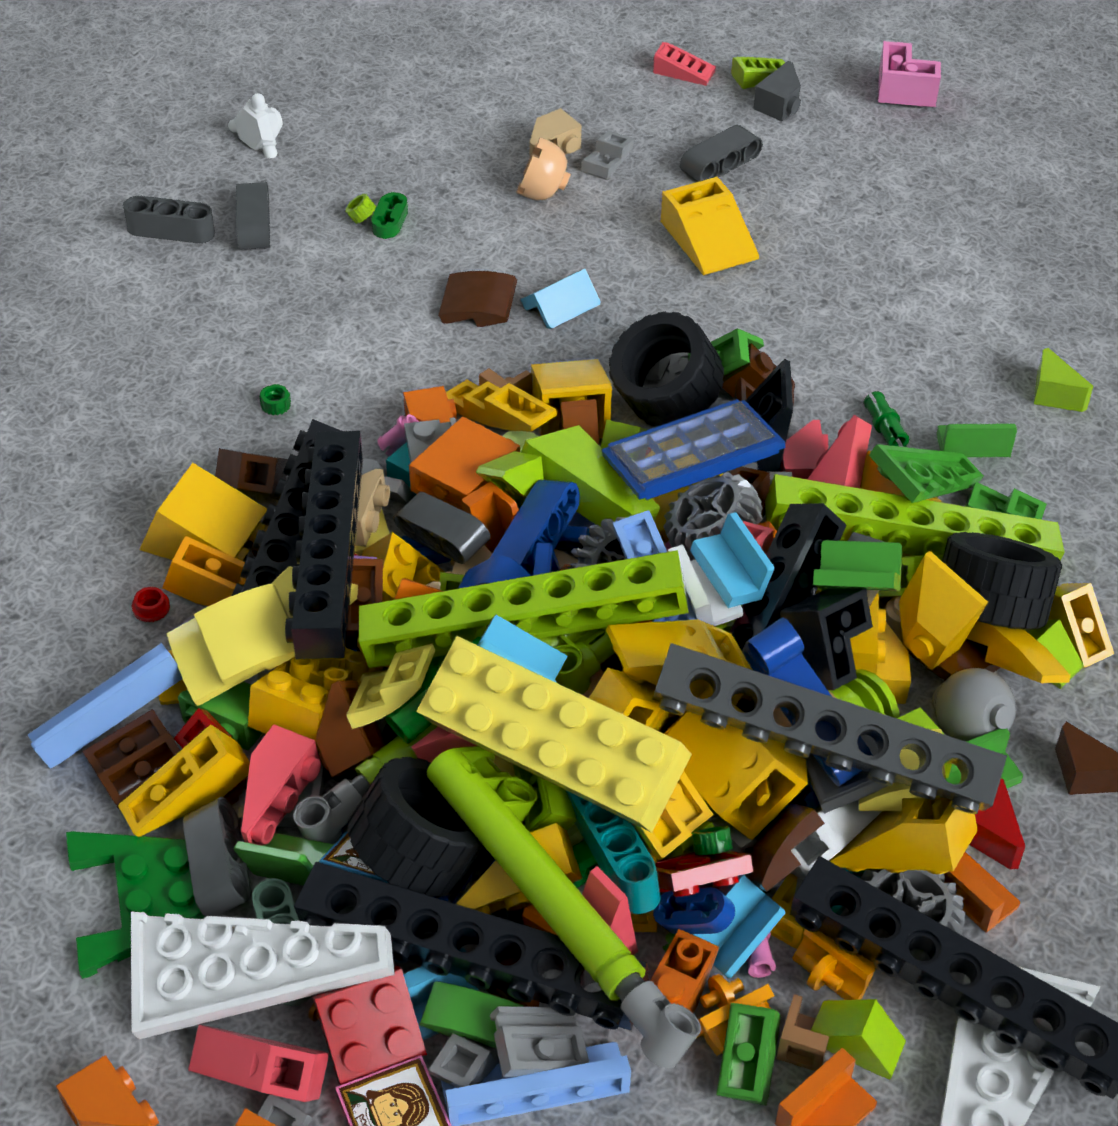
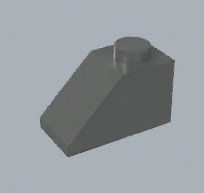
[753,61,801,122]

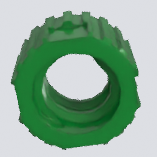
[259,384,291,415]
[692,826,733,855]

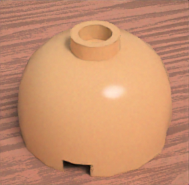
[516,137,571,200]

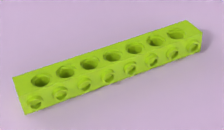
[765,474,1065,561]
[359,550,689,668]

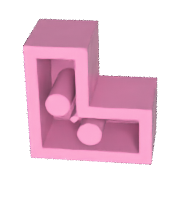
[878,41,941,107]

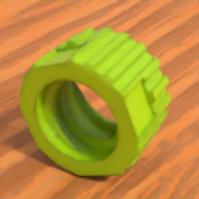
[345,194,376,224]

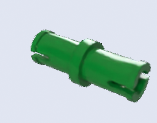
[863,391,910,447]

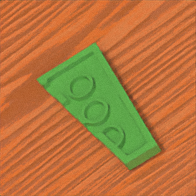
[869,444,984,503]

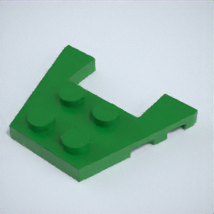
[66,831,205,979]

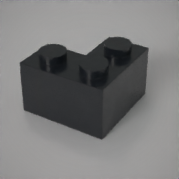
[779,588,873,690]

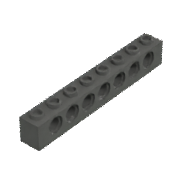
[652,643,1007,814]

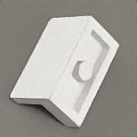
[668,544,743,626]

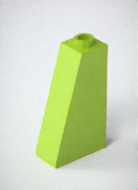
[521,425,661,527]

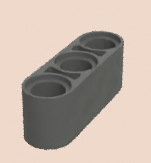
[680,125,763,182]
[236,182,271,250]
[123,196,215,243]
[393,492,491,564]
[183,797,251,917]

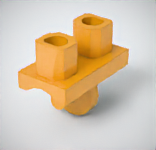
[792,929,876,1000]
[696,974,775,1056]

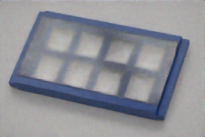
[602,399,786,500]

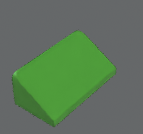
[716,1003,781,1106]

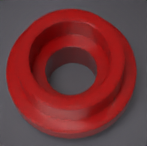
[131,587,170,622]

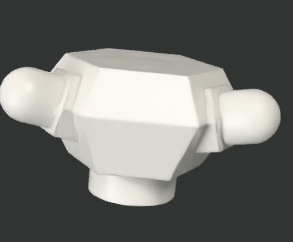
[228,93,283,158]

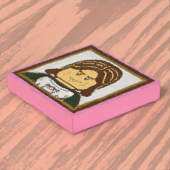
[335,1055,451,1126]

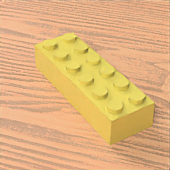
[416,636,692,833]

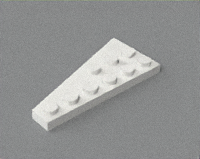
[131,912,395,1040]
[940,967,1100,1126]

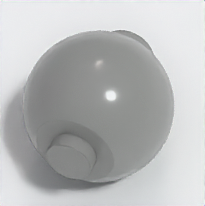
[932,668,1016,742]

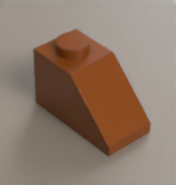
[315,680,386,777]

